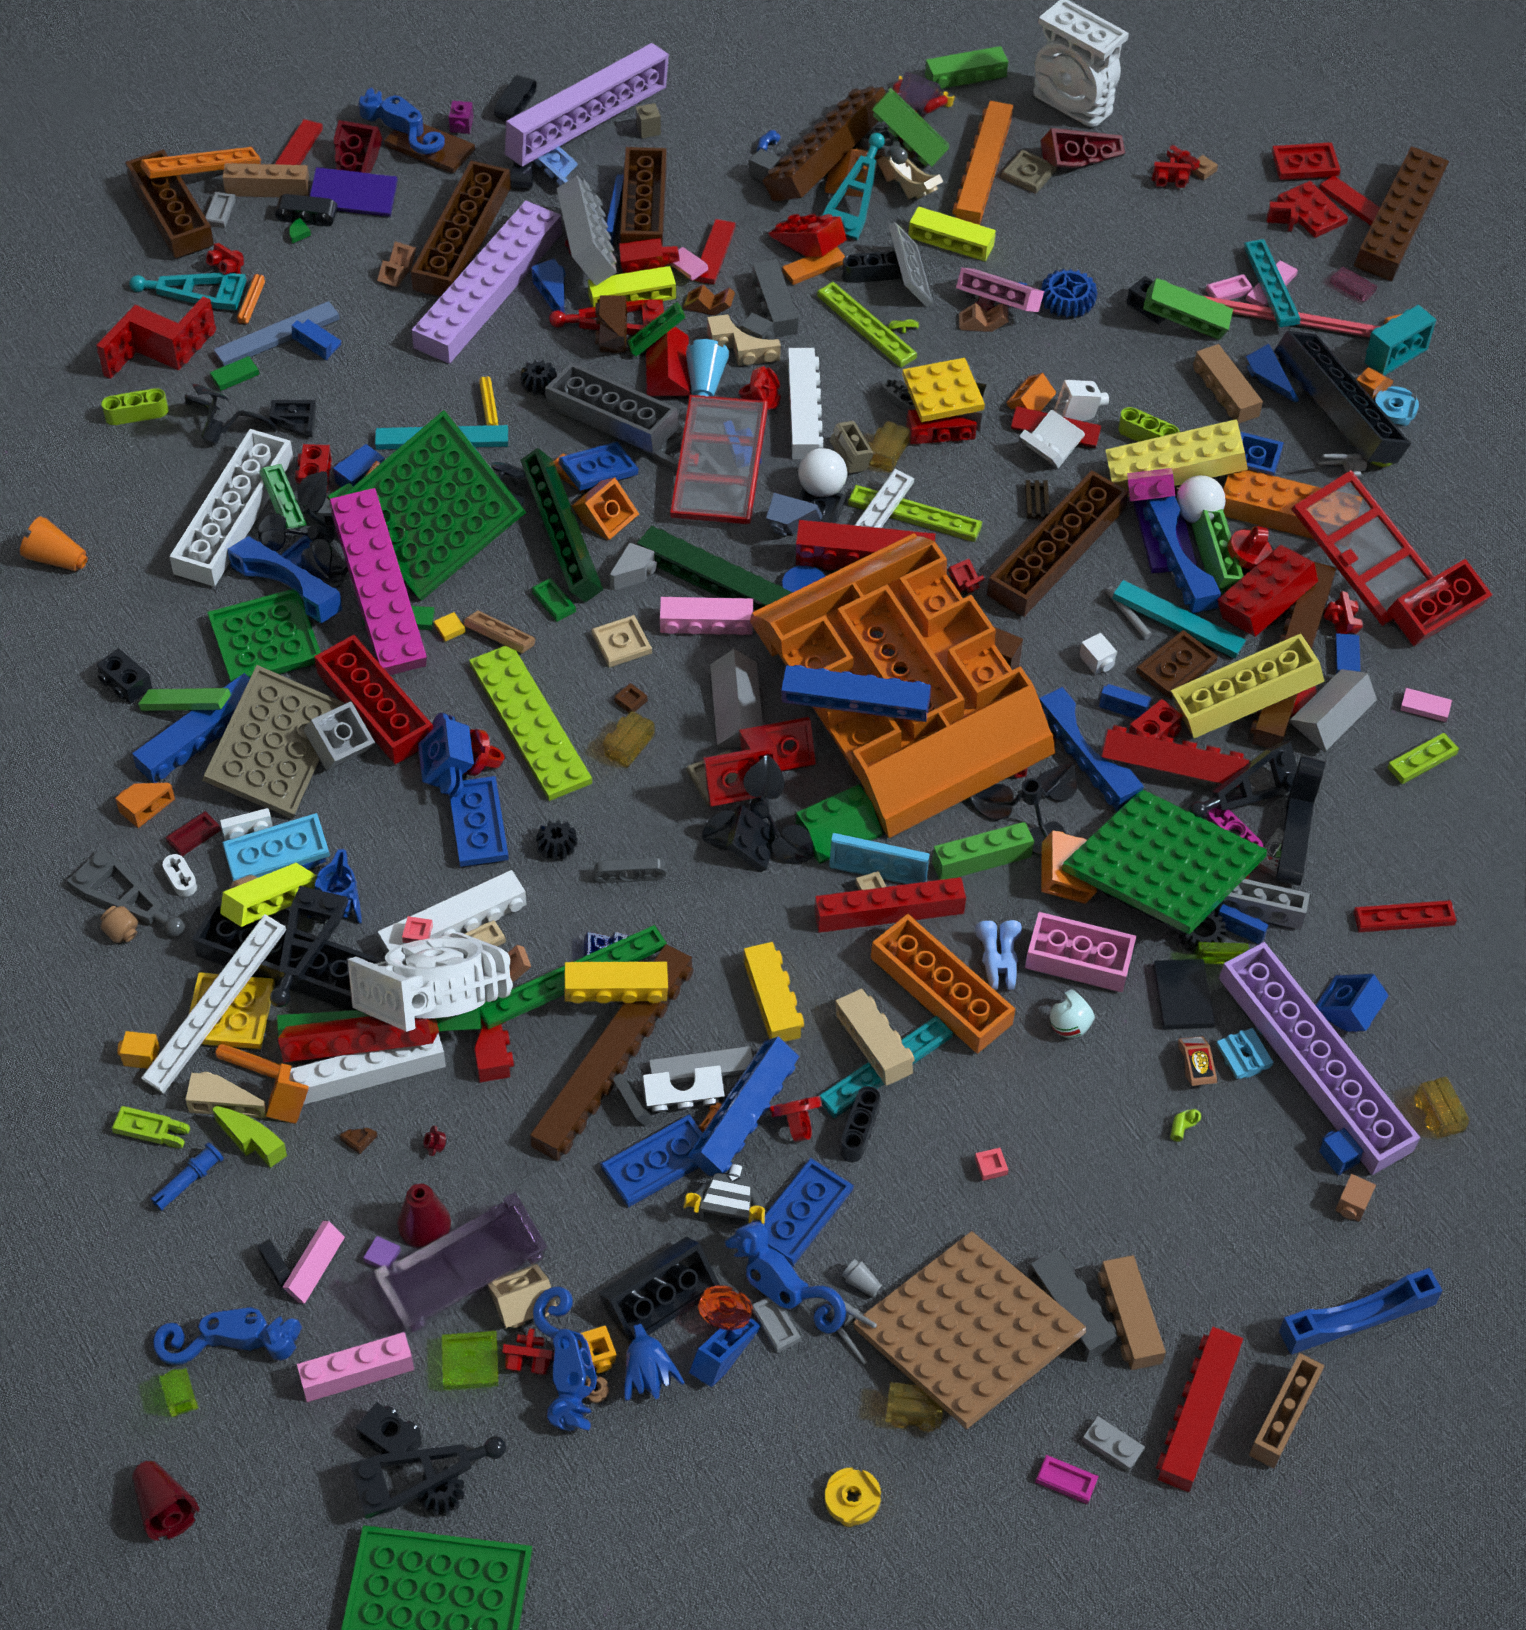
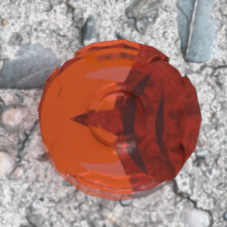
[698,1286,753,1330]

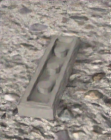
[649,1046,753,1084]

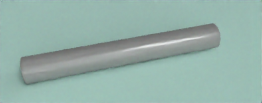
[1106,586,1152,640]

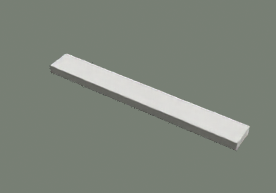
[141,914,287,1094]

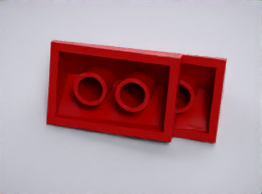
[646,327,690,396]

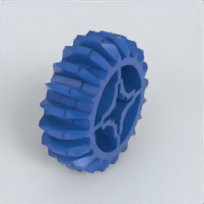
[1040,268,1097,319]

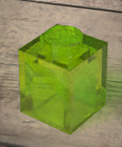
[159,1368,198,1417]

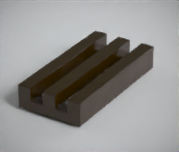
[1025,480,1050,519]

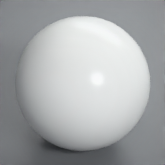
[798,448,847,497]
[1176,475,1225,523]

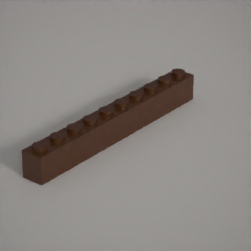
[1250,562,1337,748]
[530,944,694,1161]

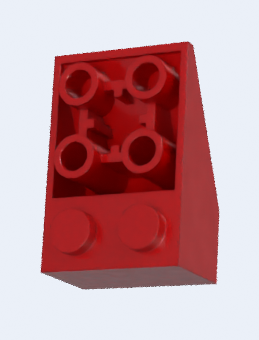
[768,214,847,257]

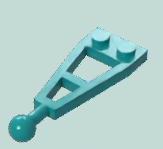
[823,133,885,241]
[129,273,247,310]

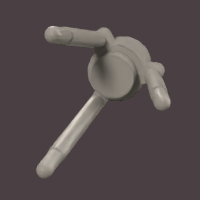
[1319,453,1367,477]
[827,1301,877,1364]

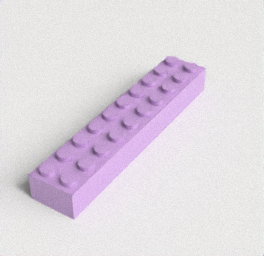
[505,43,669,166]
[412,201,562,364]
[1219,942,1420,1175]

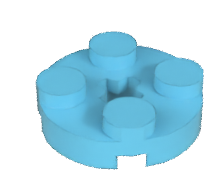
[1375,386,1419,426]

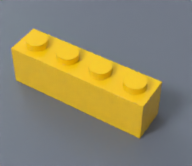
[743,942,804,1042]
[564,962,668,1003]

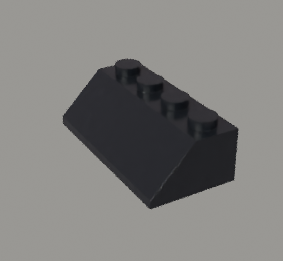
[598,1236,721,1344]

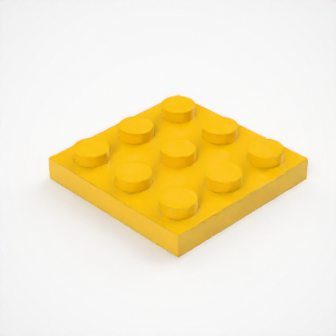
[902,358,985,422]
[189,973,275,1049]

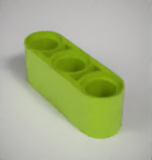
[101,388,169,425]
[1118,407,1179,442]

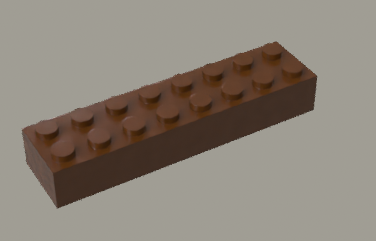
[762,86,885,201]
[1354,146,1449,281]
[411,161,511,297]
[987,470,1129,617]

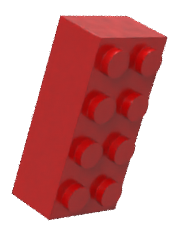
[1217,545,1318,637]
[1387,559,1492,646]

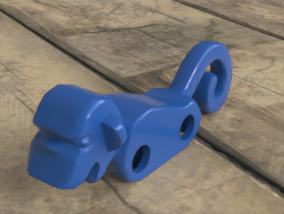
[359,88,445,154]
[725,1222,846,1334]
[533,1286,597,1431]
[153,1307,302,1365]

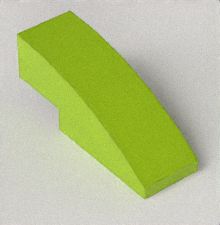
[212,1106,287,1168]

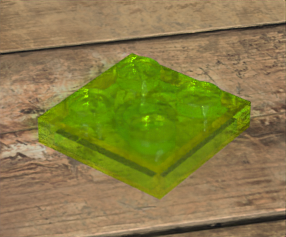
[442,1331,499,1390]

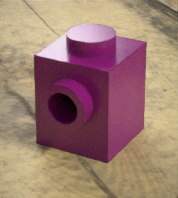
[449,101,474,134]

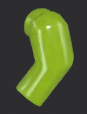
[1170,1109,1201,1142]

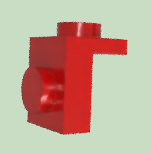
[1266,202,1298,232]
[947,559,985,593]

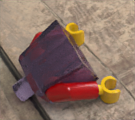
[893,71,955,118]

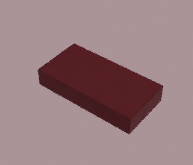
[166,811,221,856]

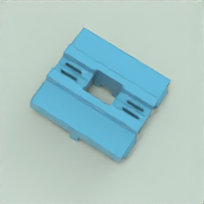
[1216,1028,1274,1079]

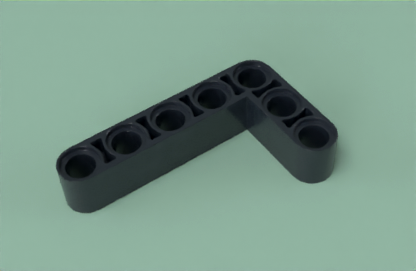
[1275,756,1325,886]

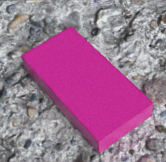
[1035,1455,1099,1504]

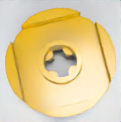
[825,1468,881,1527]

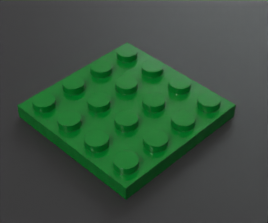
[207,589,321,682]

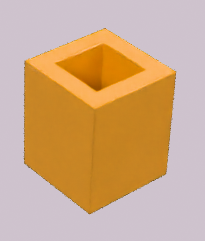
[117,1031,160,1069]

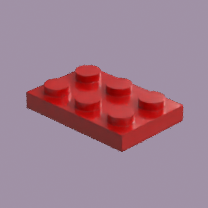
[1271,142,1341,180]
[1277,181,1348,238]

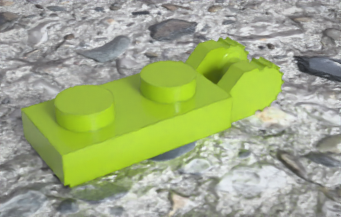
[112,1106,190,1148]

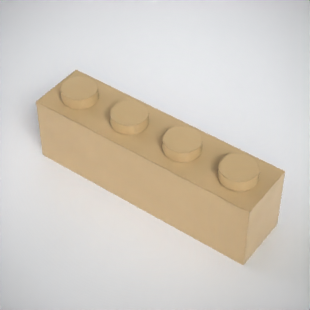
[835,988,915,1086]

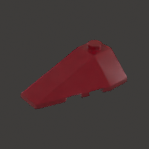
[334,120,382,173]
[1040,128,1125,168]

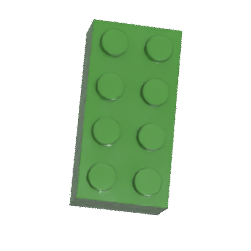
[872,87,949,167]

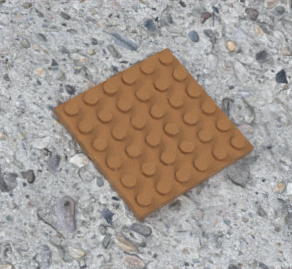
[853,1231,1086,1430]

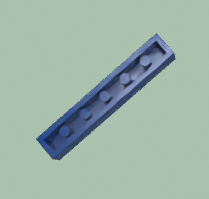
[781,665,931,722]
[132,673,250,783]
[688,1036,799,1177]

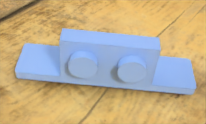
[533,146,578,186]

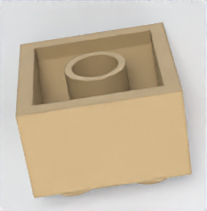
[486,1264,557,1328]

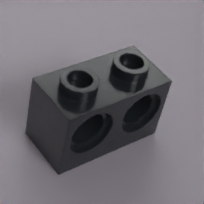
[1126,276,1166,325]
[97,648,152,704]

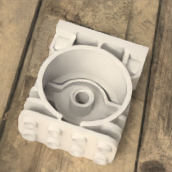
[1033,0,1129,127]
[348,932,513,1032]

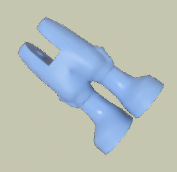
[975,920,1022,990]

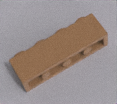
[223,163,310,197]
[1193,344,1263,424]
[1098,1255,1166,1370]
[1249,1353,1325,1468]

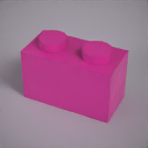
[1127,468,1175,501]

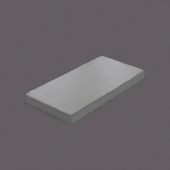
[889,222,933,307]

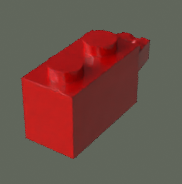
[619,238,680,274]

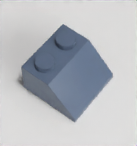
[766,493,822,536]

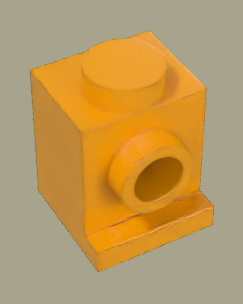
[578,1325,617,1373]

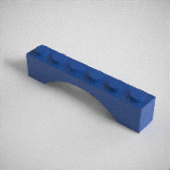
[1143,496,1221,613]
[227,536,342,623]
[1039,687,1144,812]
[1279,1268,1442,1355]

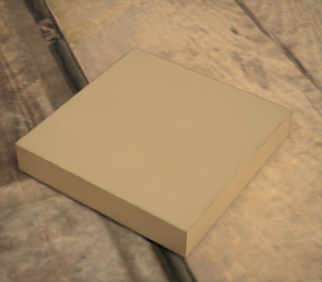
[592,615,652,667]

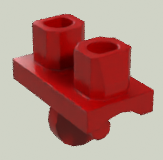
[1152,157,1191,188]
[206,243,244,275]
[1323,591,1363,634]
[503,1328,555,1375]

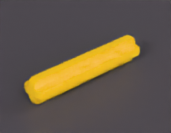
[479,376,498,426]

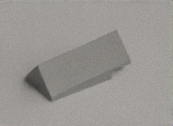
[710,649,763,748]
[1289,669,1377,753]

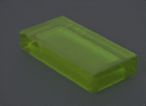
[1195,942,1249,964]

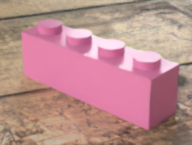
[956,267,1044,312]
[660,597,753,635]
[297,1332,414,1402]

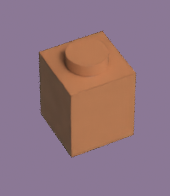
[1335,1174,1376,1222]

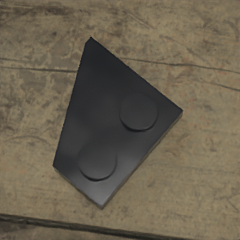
[269,400,316,437]

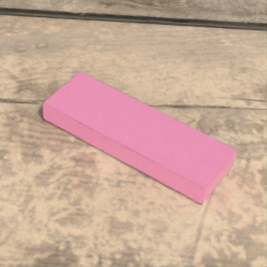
[1246,260,1298,307]
[283,1221,345,1304]

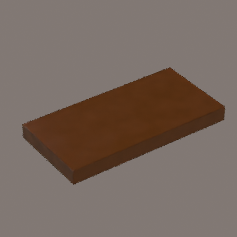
[384,124,475,174]

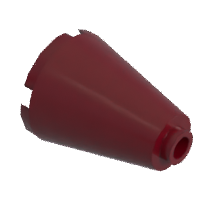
[398,1184,451,1248]
[132,1461,199,1541]

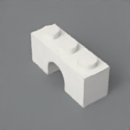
[642,1065,724,1112]

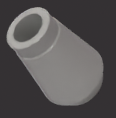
[842,1259,882,1298]

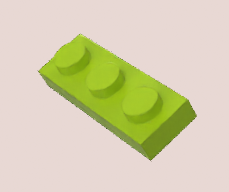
[1387,733,1459,784]

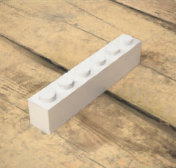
[788,348,823,459]
[378,870,527,954]
[289,1034,446,1105]

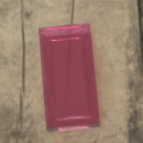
[1330,267,1377,302]

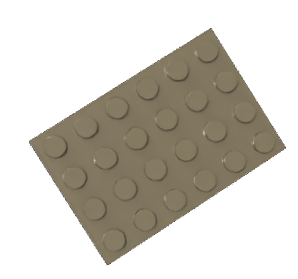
[202,665,345,819]

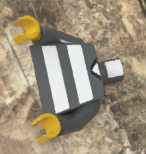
[683,1164,765,1228]

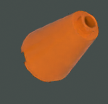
[20,516,88,571]

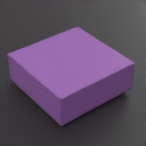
[364,1236,401,1272]

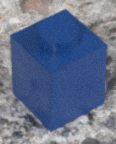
[1319,1128,1364,1175]

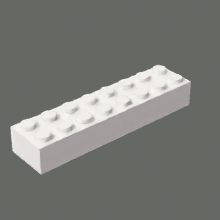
[170,429,294,587]

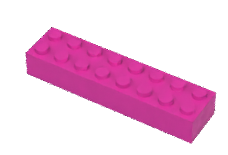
[330,488,427,675]

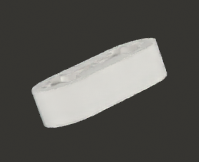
[163,854,197,897]

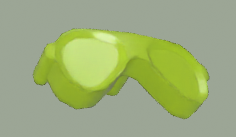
[889,319,919,333]

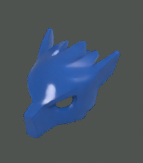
[307,849,362,924]
[625,1324,684,1401]

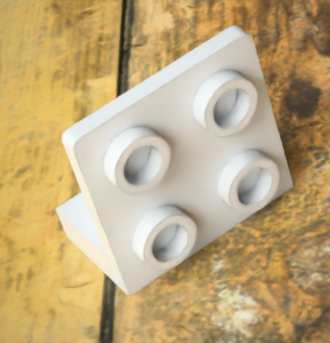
[1019,410,1085,468]
[220,808,273,841]

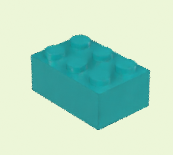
[1364,304,1437,376]

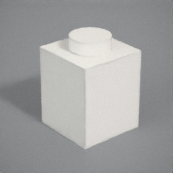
[1079,633,1117,675]

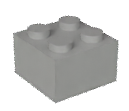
[303,702,375,770]

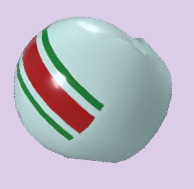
[1050,989,1095,1039]

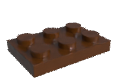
[1136,630,1218,700]

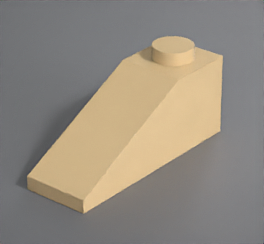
[186,1072,267,1119]

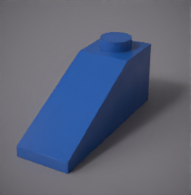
[532,259,566,314]
[1246,344,1299,403]
[689,1311,761,1387]

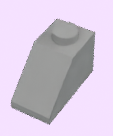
[610,543,657,590]

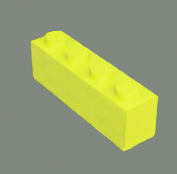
[908,206,996,261]
[588,266,676,307]
[220,863,317,927]

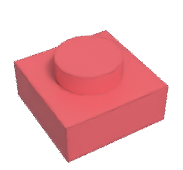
[402,916,433,943]
[975,1148,1008,1181]

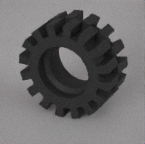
[1179,911,1226,956]

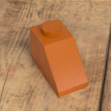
[1356,367,1393,401]
[115,783,175,828]

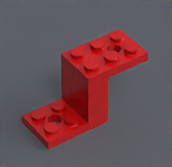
[96,296,216,379]
[703,717,816,806]

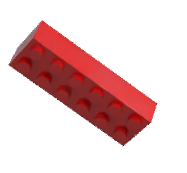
[796,520,936,571]
[314,635,433,765]

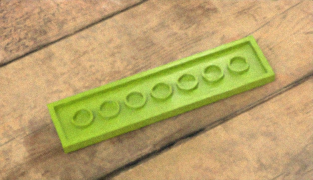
[469,646,592,801]

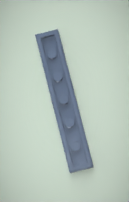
[214,301,339,367]

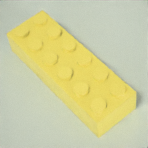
[1106,419,1248,497]
[1171,634,1325,738]

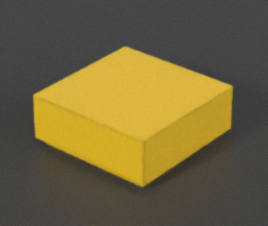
[434,612,466,641]

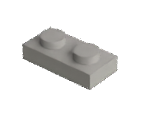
[1082,1416,1145,1472]

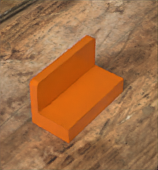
[1006,373,1056,412]
[266,1063,309,1123]

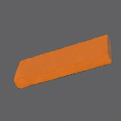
[782,247,845,285]

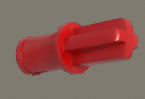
[1167,145,1200,171]

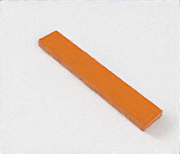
[140,147,261,178]

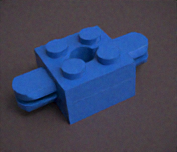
[418,713,474,797]

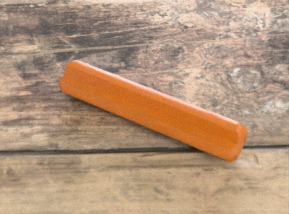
[237,274,265,324]
[215,1044,281,1079]

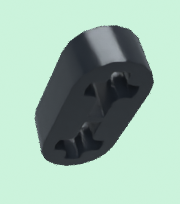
[257,1239,291,1288]

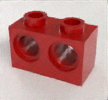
[295,444,332,492]
[1128,699,1183,739]

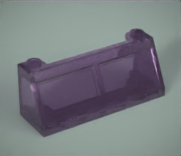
[370,1192,548,1333]

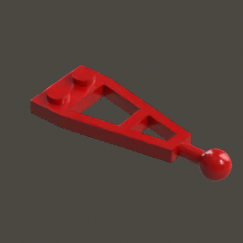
[549,299,664,335]

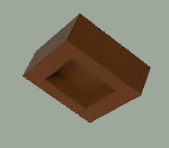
[614,683,648,715]

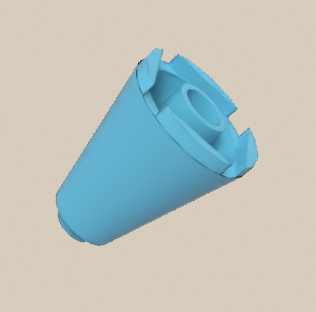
[686,339,729,397]

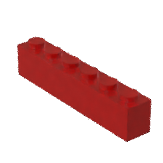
[1100,725,1249,787]
[814,877,966,933]
[278,1016,439,1062]
[1156,1326,1243,1492]

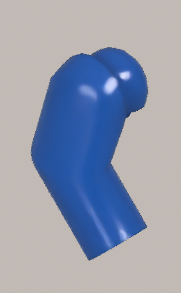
[757,130,780,152]

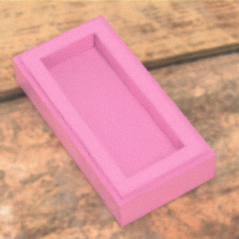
[670,247,709,281]
[1206,274,1253,300]
[1400,688,1452,722]

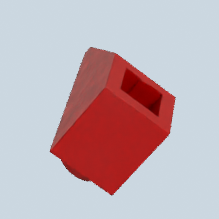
[906,409,977,444]
[475,1022,514,1083]

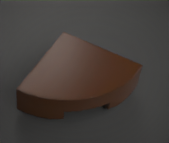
[340,1128,377,1154]

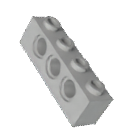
[1214,879,1310,930]

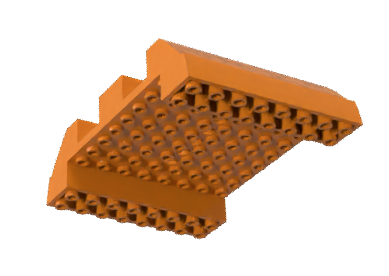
[750,533,1055,838]

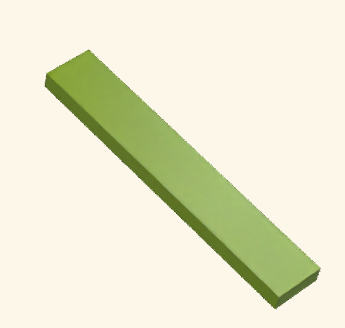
[817,282,917,368]
[848,485,982,542]

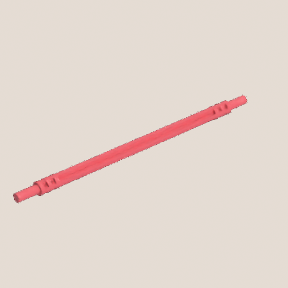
[1205,296,1380,338]

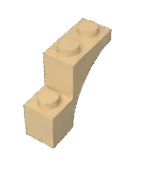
[876,147,943,200]
[707,314,781,366]

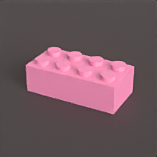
[1025,912,1136,993]

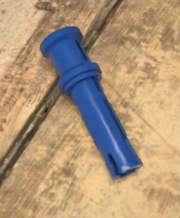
[150,1142,224,1211]

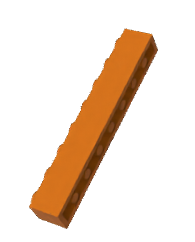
[952,101,1013,225]

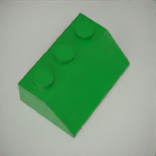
[796,784,882,864]

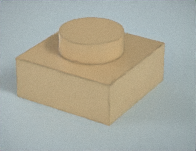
[855,871,886,890]

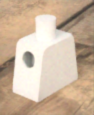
[1054,380,1109,421]

